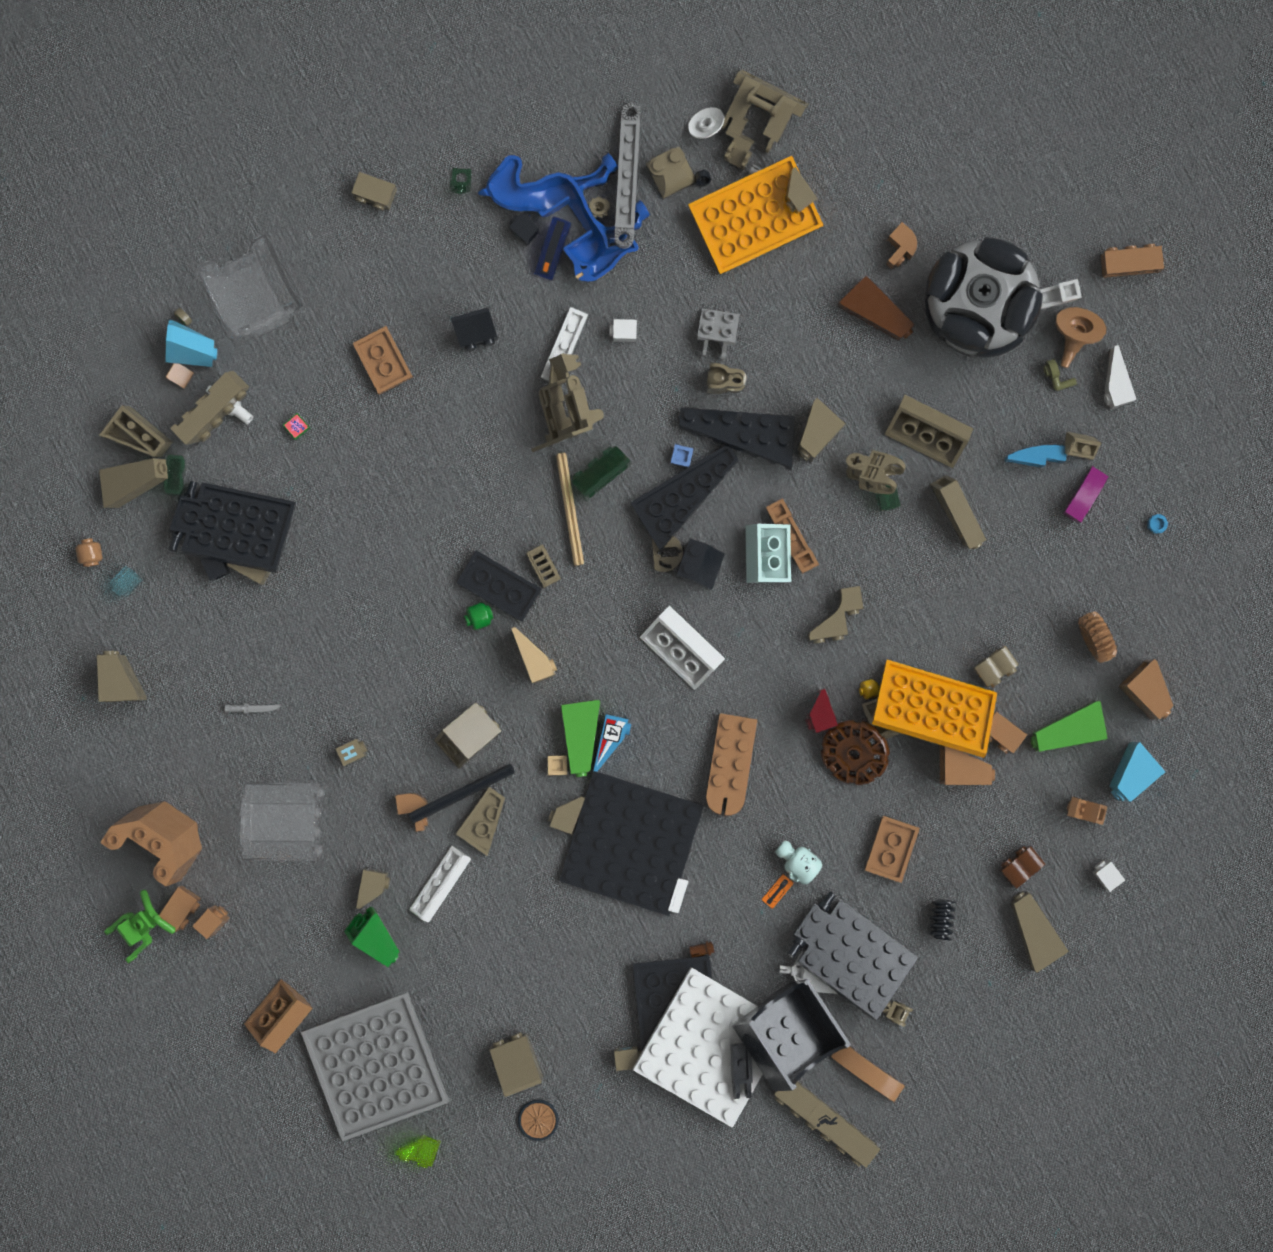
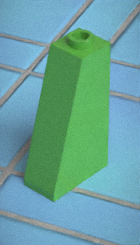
[561,700,600,777]
[1031,701,1108,752]

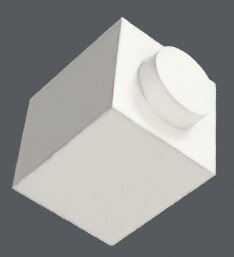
[610,319,637,342]
[1092,860,1125,892]

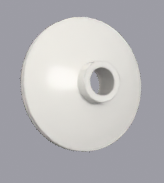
[688,107,725,139]

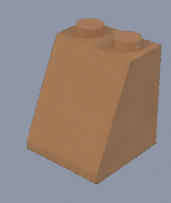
[1118,659,1173,720]
[940,745,995,785]

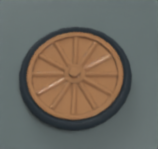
[518,1100,559,1141]

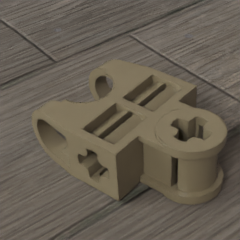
[846,450,906,495]

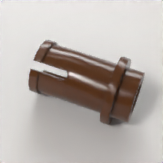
[689,941,715,957]

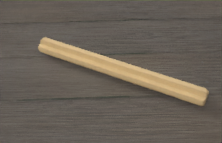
[556,453,584,566]

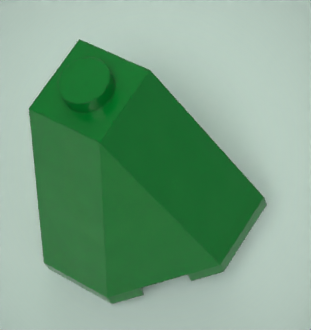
[344,907,400,967]

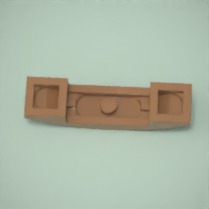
[766,498,819,574]
[831,1046,905,1102]

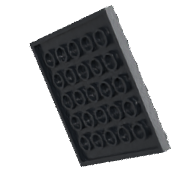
[559,771,704,916]

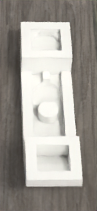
[1010,279,1082,310]

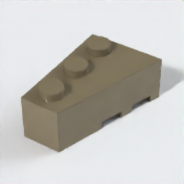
[99,405,173,457]

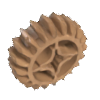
[1078,611,1117,663]

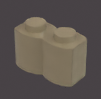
[973,646,1019,687]

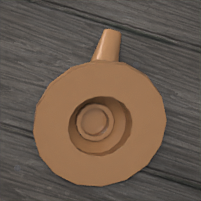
[1055,307,1106,368]

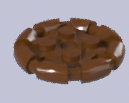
[821,720,890,785]

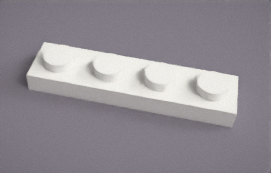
[541,307,588,381]

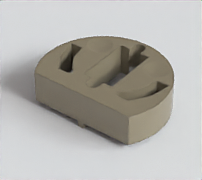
[652,537,683,572]

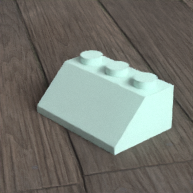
[746,524,791,583]

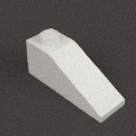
[1104,345,1136,409]

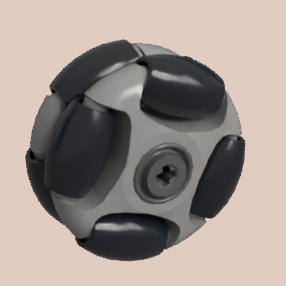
[925,237,1043,358]

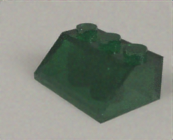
[571,446,631,501]

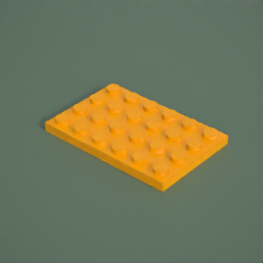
[688,156,824,274]
[872,660,997,758]

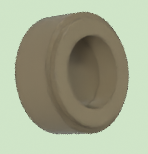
[174,308,192,326]

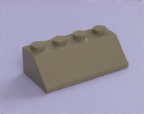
[885,395,973,468]

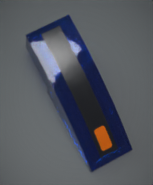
[534,216,572,281]

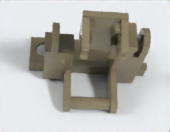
[721,70,809,170]
[531,353,604,452]

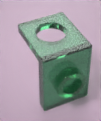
[450,168,472,194]

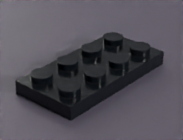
[457,550,542,622]

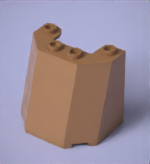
[100,801,202,886]

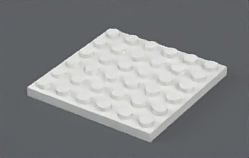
[632,967,763,1128]

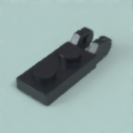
[730,1043,753,1099]

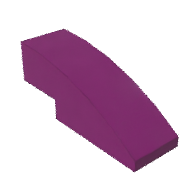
[1063,466,1109,524]

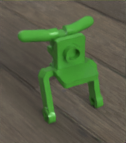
[104,890,176,963]

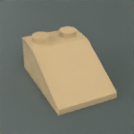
[511,627,557,683]

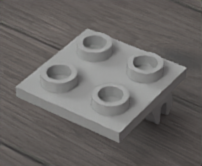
[697,308,739,360]

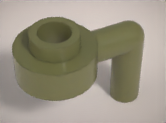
[1043,359,1077,391]

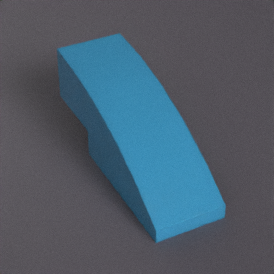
[1004,445,1067,468]

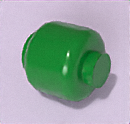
[464,603,493,630]

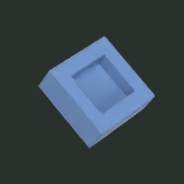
[671,444,694,468]

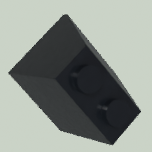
[676,538,725,590]

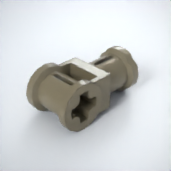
[882,1000,913,1027]

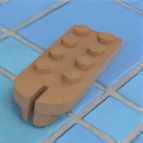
[706,713,757,817]

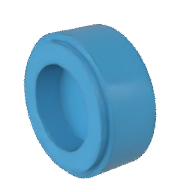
[1147,514,1168,534]

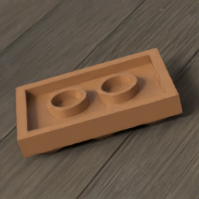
[352,326,413,395]
[864,815,920,883]

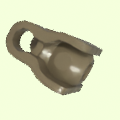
[707,363,747,394]

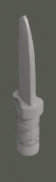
[225,703,280,714]

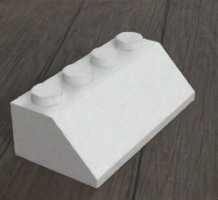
[640,606,725,690]

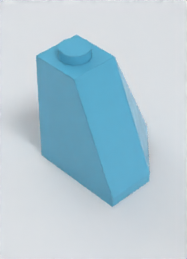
[166,320,218,367]

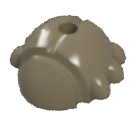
[587,197,610,218]

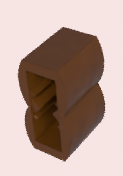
[999,846,1045,889]

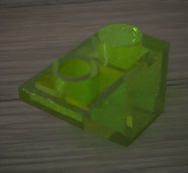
[395,1135,441,1168]

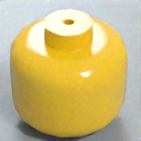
[859,679,879,700]

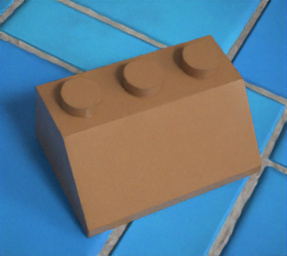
[244,979,312,1053]

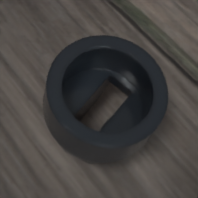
[695,169,711,186]

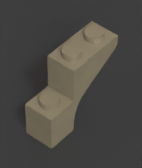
[808,586,863,644]

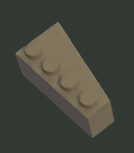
[170,371,249,445]

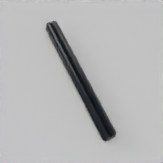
[409,764,515,823]

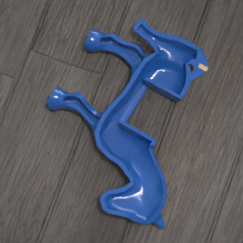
[478,153,650,282]

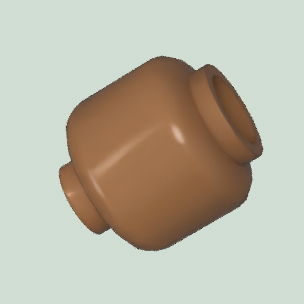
[75,539,103,567]

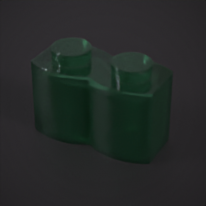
[164,455,186,496]

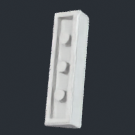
[409,846,471,922]

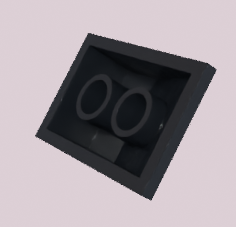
[451,308,498,351]

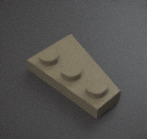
[456,787,505,856]

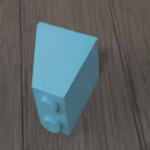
[1109,742,1165,802]

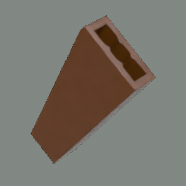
[837,276,915,341]

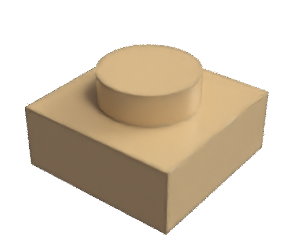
[548,755,568,775]

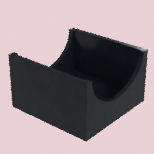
[732,979,851,1092]

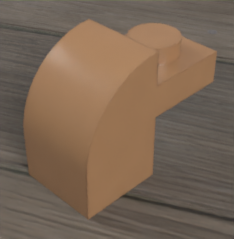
[886,222,917,269]
[395,793,429,832]
[1067,797,1108,825]

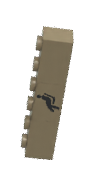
[773,1081,881,1168]

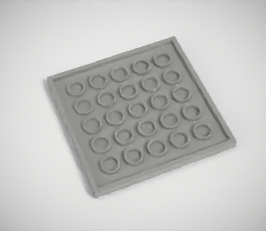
[301,992,449,1141]

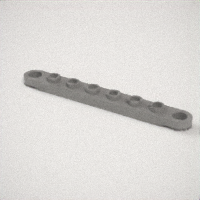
[615,103,640,249]

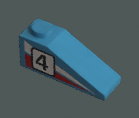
[594,714,631,772]

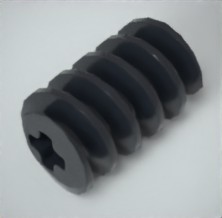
[928,899,956,941]

